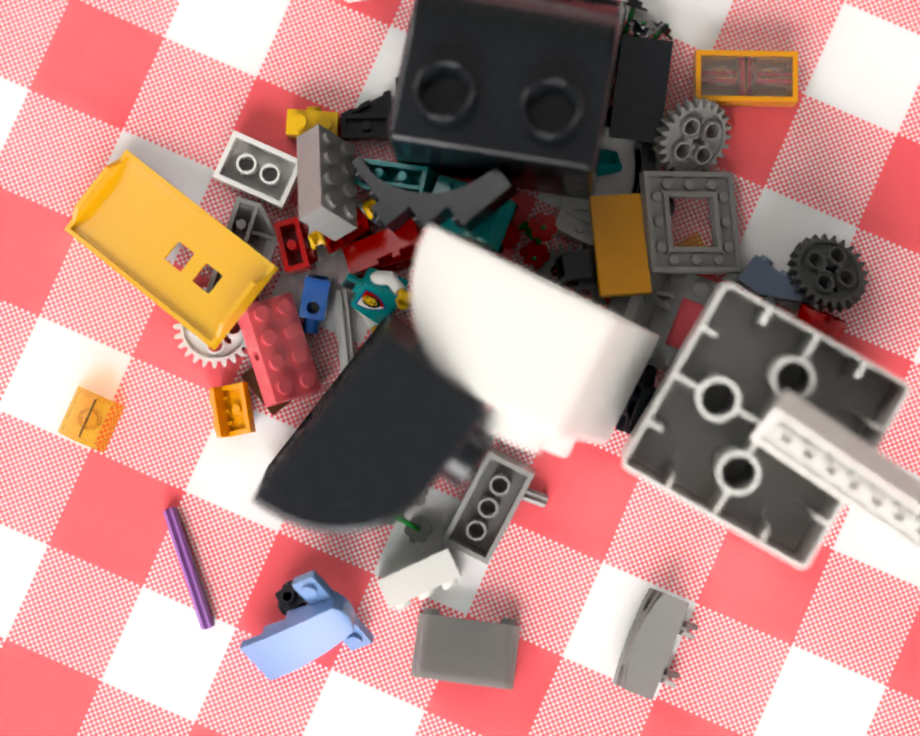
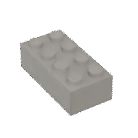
[296,124,357,241]
[442,447,536,565]

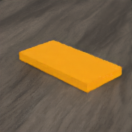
[588,193,652,298]

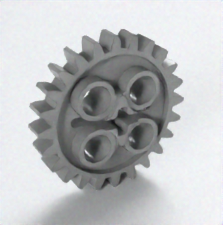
[654,97,732,172]

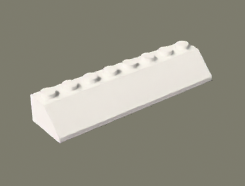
[751,389,920,554]

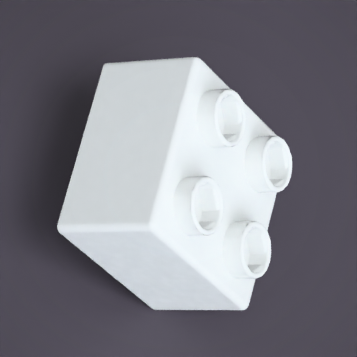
[621,281,911,569]

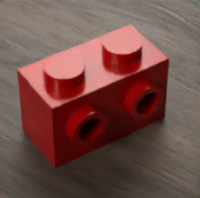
[274,217,318,275]

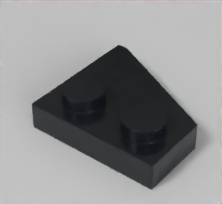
[341,90,392,141]

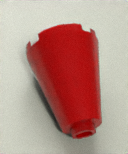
[796,303,848,342]

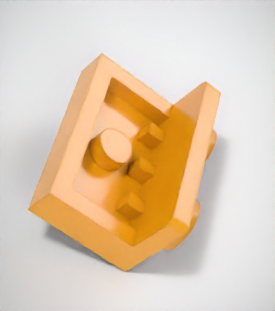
[209,382,256,438]

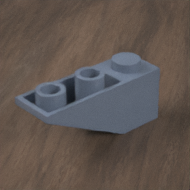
[735,255,810,305]

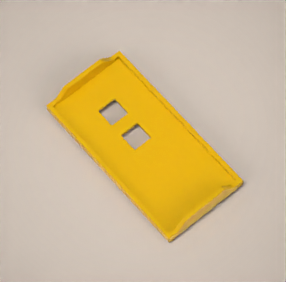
[64,150,278,350]

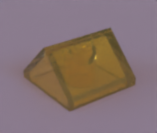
[58,386,125,453]

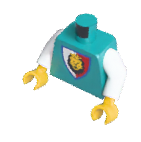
[342,268,411,331]

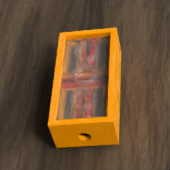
[693,50,798,107]

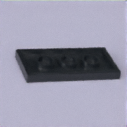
[608,35,673,144]

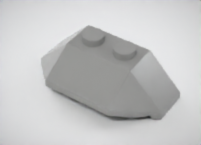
[206,196,278,294]

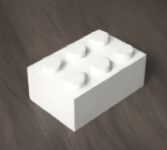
[213,130,298,211]
[377,547,461,611]

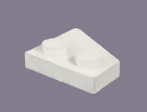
[555,205,593,247]

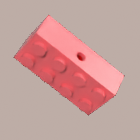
[238,292,322,408]

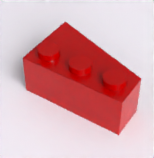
[342,218,420,278]

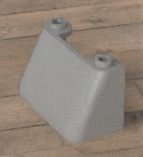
[410,608,521,690]

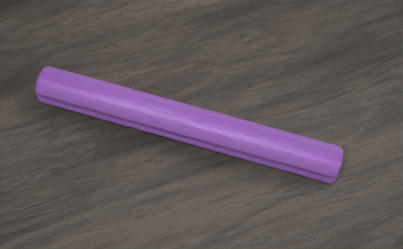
[163,507,215,630]

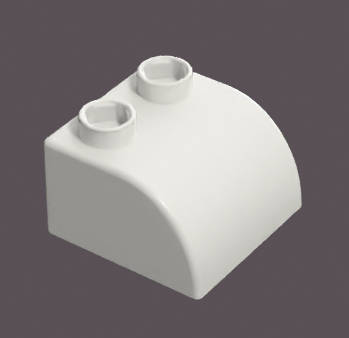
[411,224,660,458]

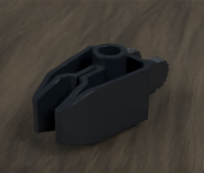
[616,365,657,434]

